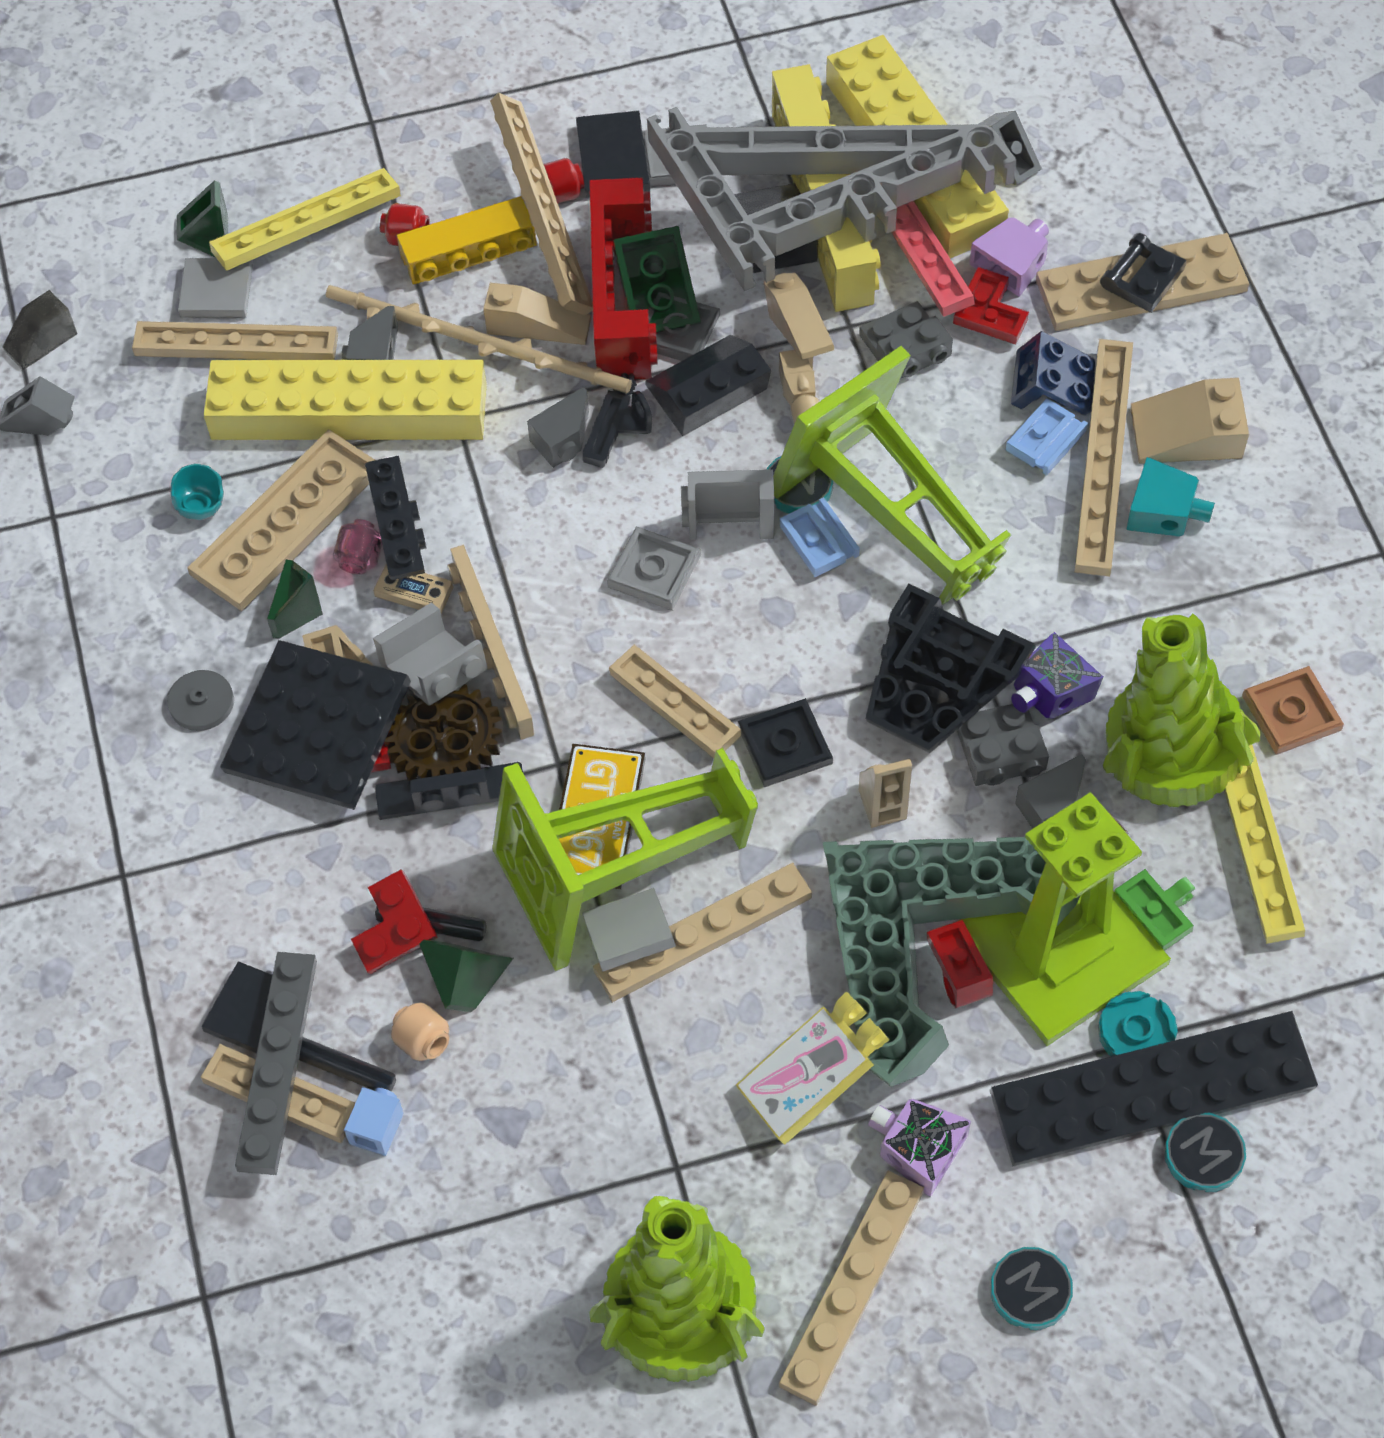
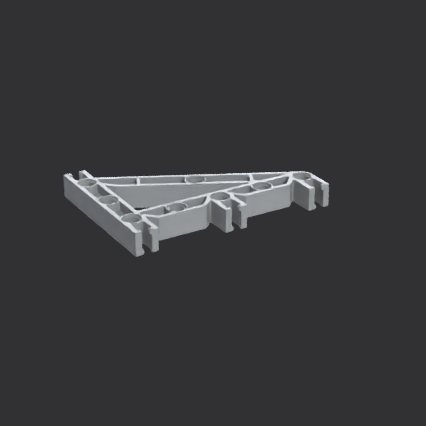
[647,107,1016,291]

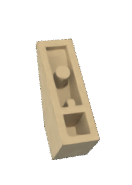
[764,272,834,360]
[483,282,591,345]
[859,759,912,828]

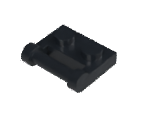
[1100,233,1187,313]

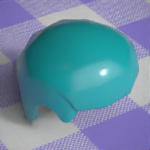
[170,463,224,520]

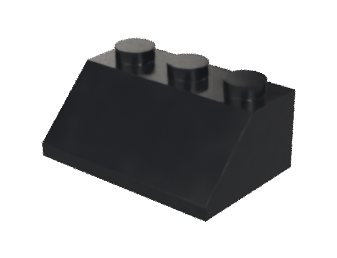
[645,335,771,437]

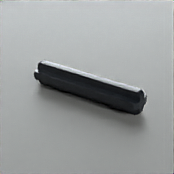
[375,906,487,941]
[299,1037,396,1091]

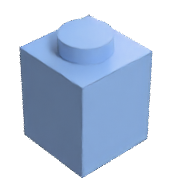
[344,1087,404,1156]

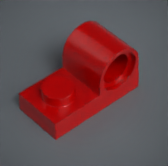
[927,920,993,1009]

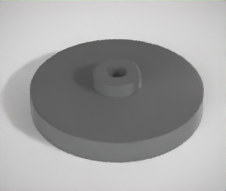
[167,670,234,731]

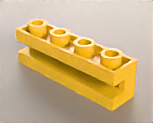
[397,196,537,285]

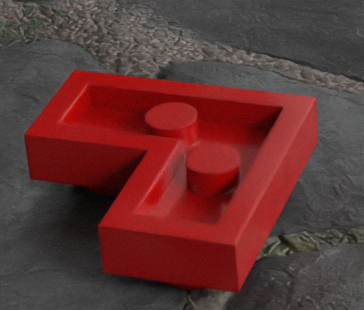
[953,267,1029,345]
[351,869,438,974]

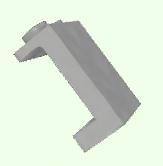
[681,470,774,540]

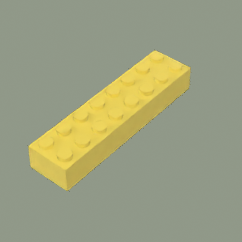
[826,35,1009,258]
[772,64,881,312]
[204,360,487,440]

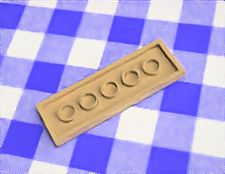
[1036,233,1249,331]
[187,429,375,611]

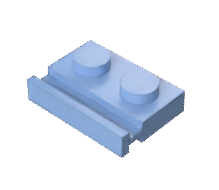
[1006,398,1088,476]
[779,497,860,577]

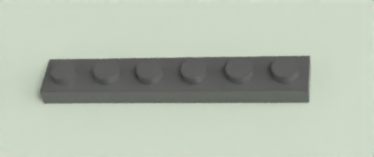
[235,952,317,1175]

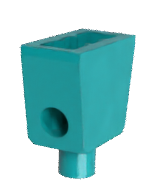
[1126,457,1215,537]

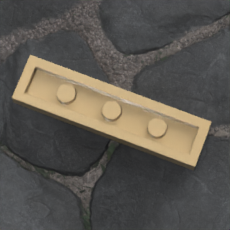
[609,644,741,758]
[201,1044,355,1143]

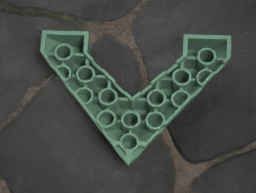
[823,837,1081,1087]

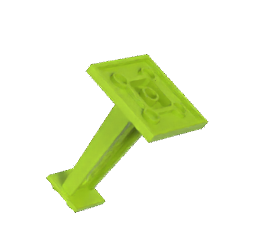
[773,346,1011,605]
[492,748,758,971]
[958,792,1171,1046]

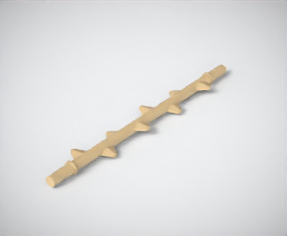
[326,285,632,393]

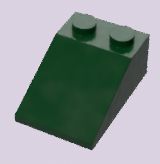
[613,225,701,333]

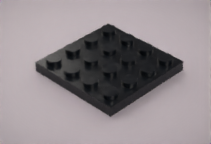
[220,640,411,810]

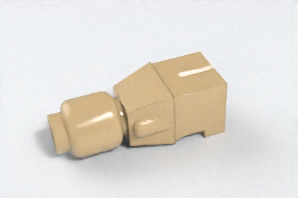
[779,350,820,424]

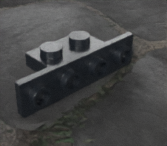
[365,455,427,580]
[375,762,523,820]

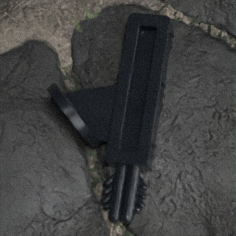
[582,373,652,468]

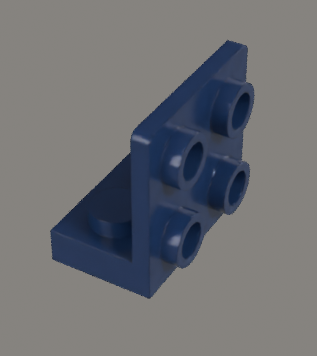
[1011,331,1095,415]

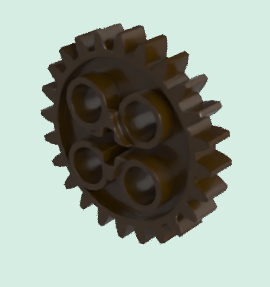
[384,684,504,781]

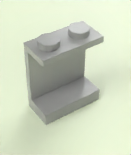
[373,602,488,706]

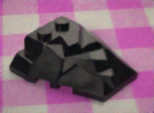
[865,583,1036,753]

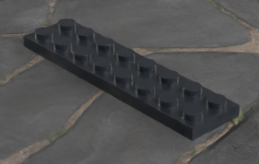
[989,1011,1318,1166]

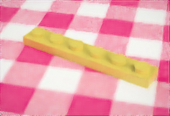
[209,168,401,271]
[1224,745,1305,944]

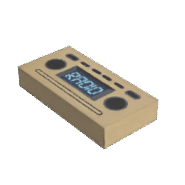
[373,564,454,614]

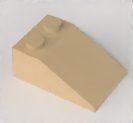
[1130,378,1249,464]

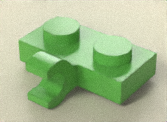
[1115,869,1195,951]

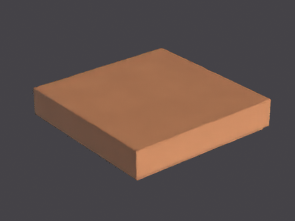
[1242,666,1344,755]

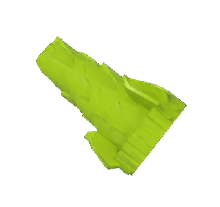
[1103,613,1260,807]
[589,1196,765,1382]

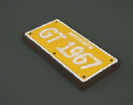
[559,744,646,890]

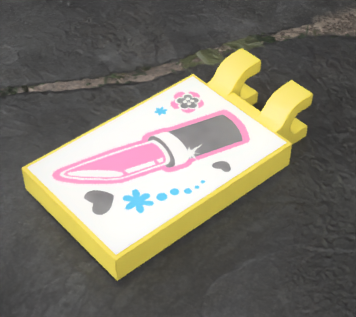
[736,991,890,1145]

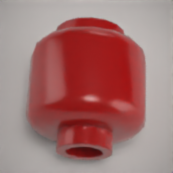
[544,158,584,204]
[380,203,430,247]

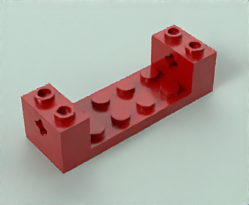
[590,178,658,379]

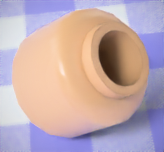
[391,1002,450,1061]

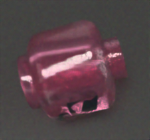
[333,519,382,574]

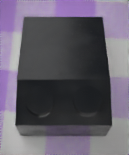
[734,183,818,273]

